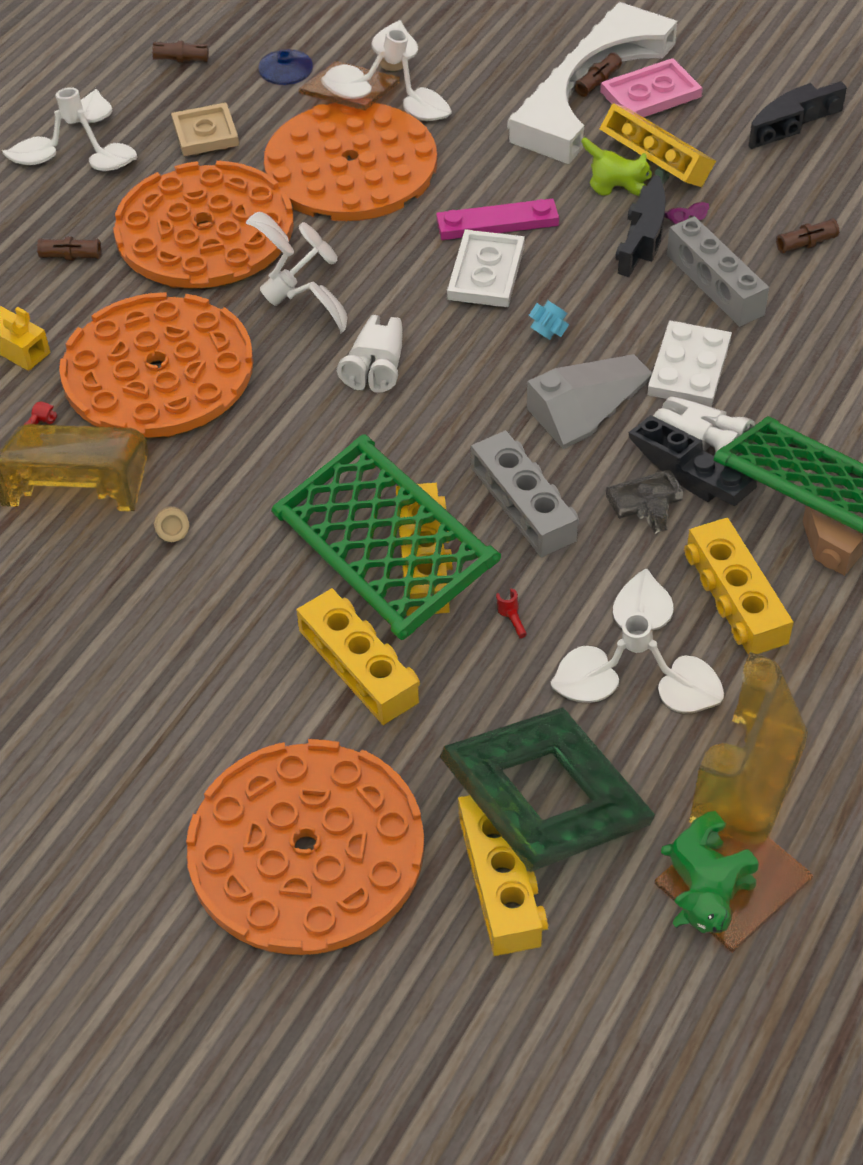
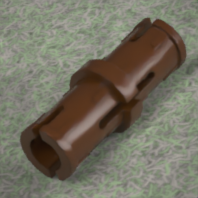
[152,40,209,63]
[574,52,622,97]
[776,218,840,254]
[37,236,101,261]

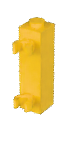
[0,306,51,371]

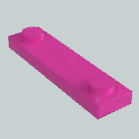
[436,198,559,240]

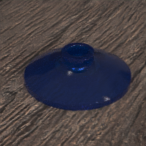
[258,49,313,85]

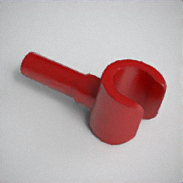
[14,402,57,439]
[496,589,527,638]

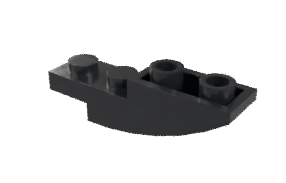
[748,81,847,149]
[615,175,665,277]
[628,415,757,506]

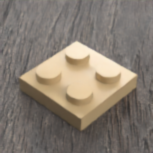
[171,103,239,156]

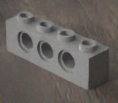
[667,216,769,327]
[471,430,579,558]

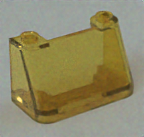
[0,424,148,511]
[689,652,808,845]

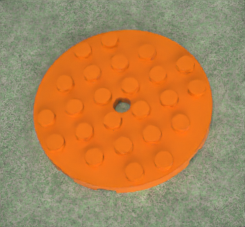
[264,99,437,221]
[113,161,294,288]
[59,292,253,438]
[186,739,424,955]

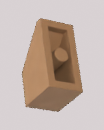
[803,506,863,576]

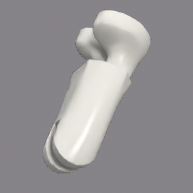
[337,314,403,393]
[653,397,755,455]

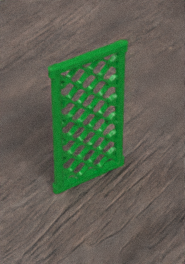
[714,416,863,534]
[271,434,501,640]

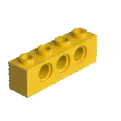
[599,103,716,188]
[395,482,456,616]
[684,517,794,657]
[296,588,420,725]
[458,789,548,956]

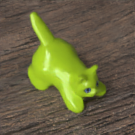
[581,137,652,196]

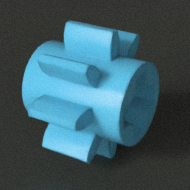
[529,300,570,340]

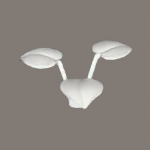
[321,20,452,121]
[2,88,138,171]
[246,212,347,334]
[551,569,724,714]

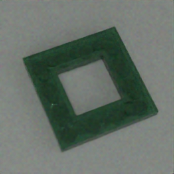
[440,707,655,872]

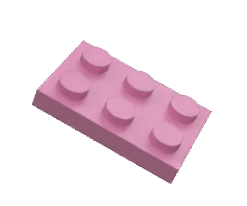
[600,58,703,117]

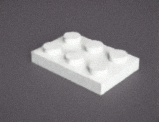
[447,230,525,307]
[647,320,732,407]

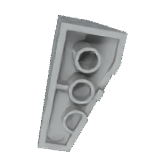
[527,354,652,449]

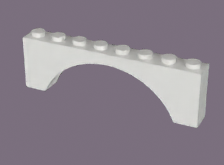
[507,2,677,164]

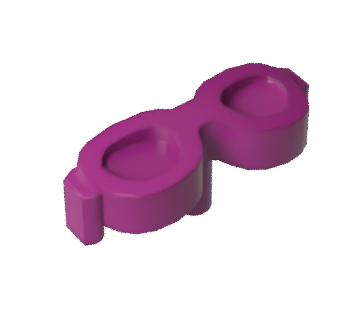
[664,202,709,224]

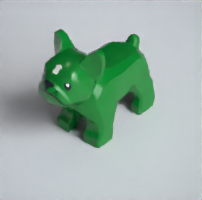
[661,811,759,933]

